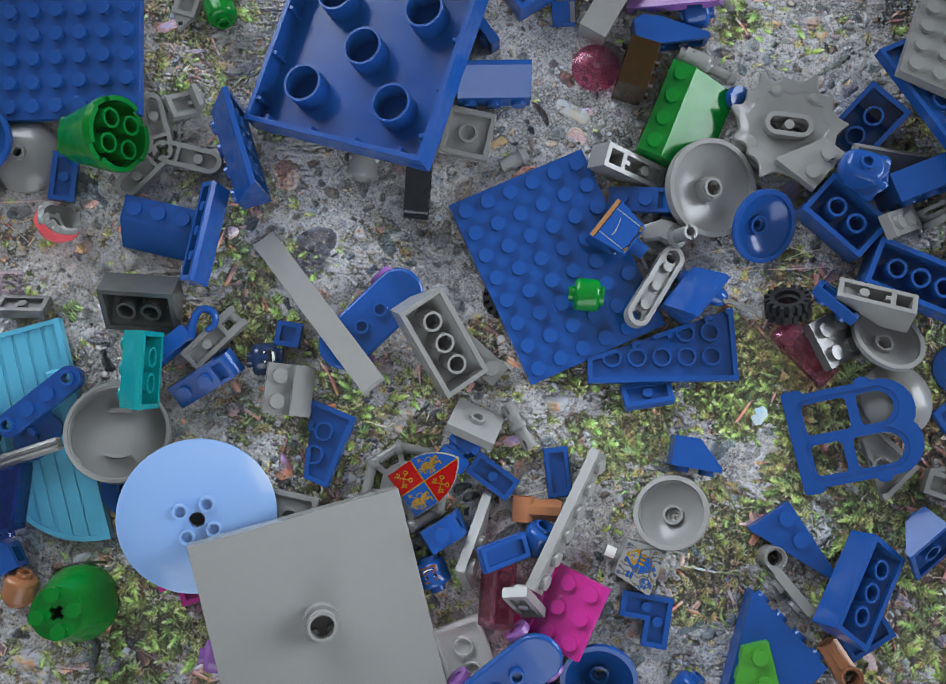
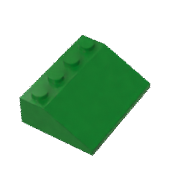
[634,59,730,170]

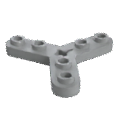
[115,93,224,197]

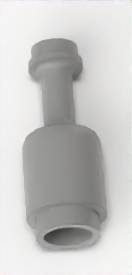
[676,46,739,86]

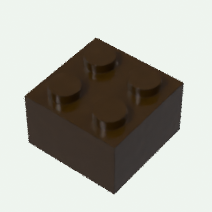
[611,34,663,106]

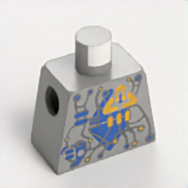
[602,537,668,596]

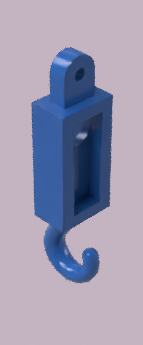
[162,305,219,368]

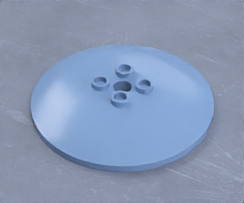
[115,438,277,594]

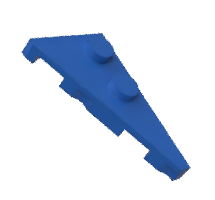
[746,501,834,579]

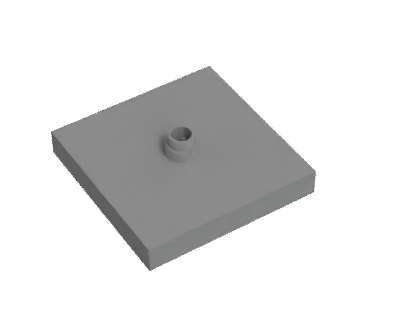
[187,486,447,684]

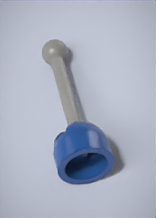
[709,288,765,319]

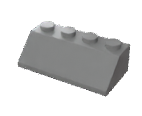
[390,286,489,399]

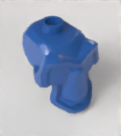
[837,149,892,201]

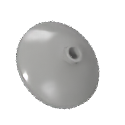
[0,122,58,194]
[851,314,926,372]
[858,366,933,437]
[633,475,710,552]

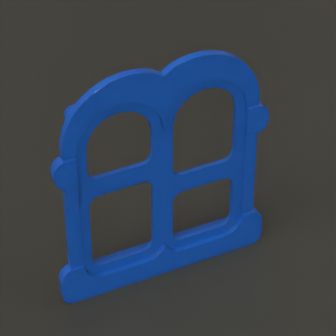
[781,376,925,495]

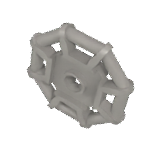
[359,440,448,534]

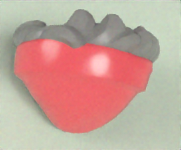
[33,201,84,243]

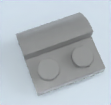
[261,362,316,418]

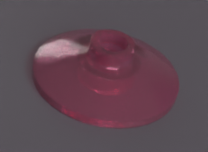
[572,44,620,92]

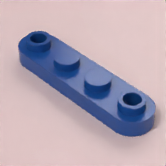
[0,366,85,438]

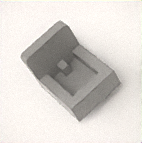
[164,83,206,122]

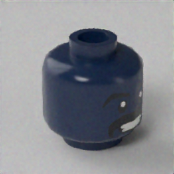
[246,343,283,376]

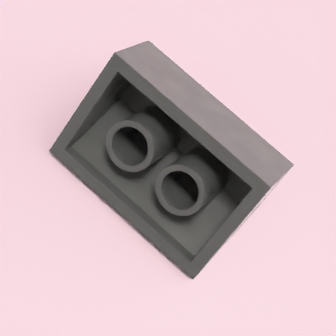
[96,272,184,333]

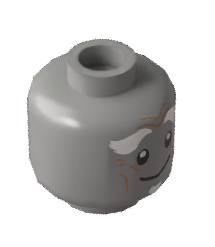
[347,153,381,183]

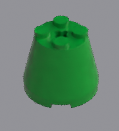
[57,95,149,173]
[27,563,120,642]

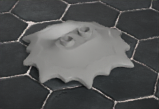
[731,73,848,178]

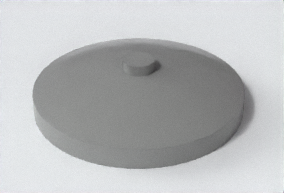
[665,138,756,238]

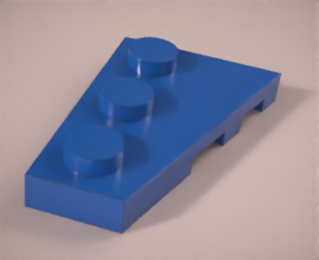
[304,399,358,488]

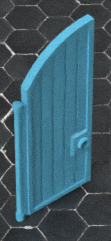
[0,318,115,542]

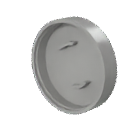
[63,381,172,484]

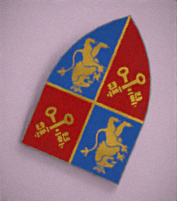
[387,452,459,518]

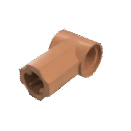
[511,495,562,523]
[815,636,865,684]

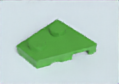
[733,639,779,684]

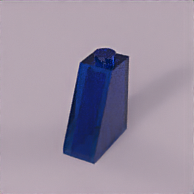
[0,462,33,541]

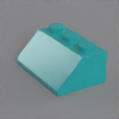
[117,330,164,410]

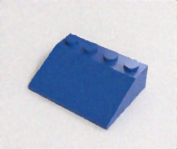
[210,86,272,210]

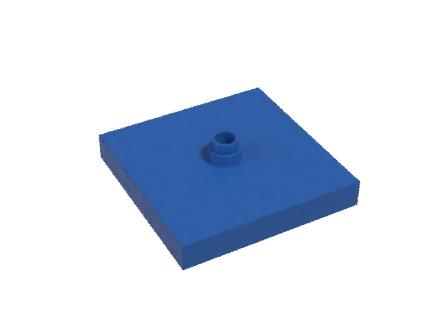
[243,0,489,172]

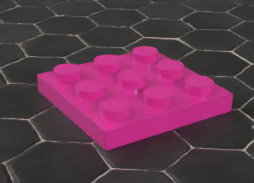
[511,563,611,662]

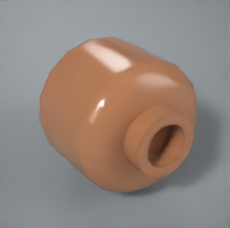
[0,568,39,609]

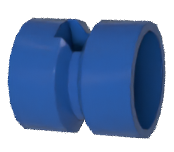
[438,434,481,475]

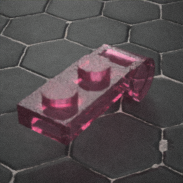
[770,323,839,388]

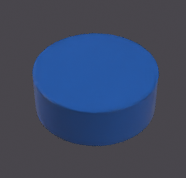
[725,86,748,111]

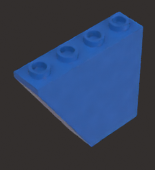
[720,588,828,684]

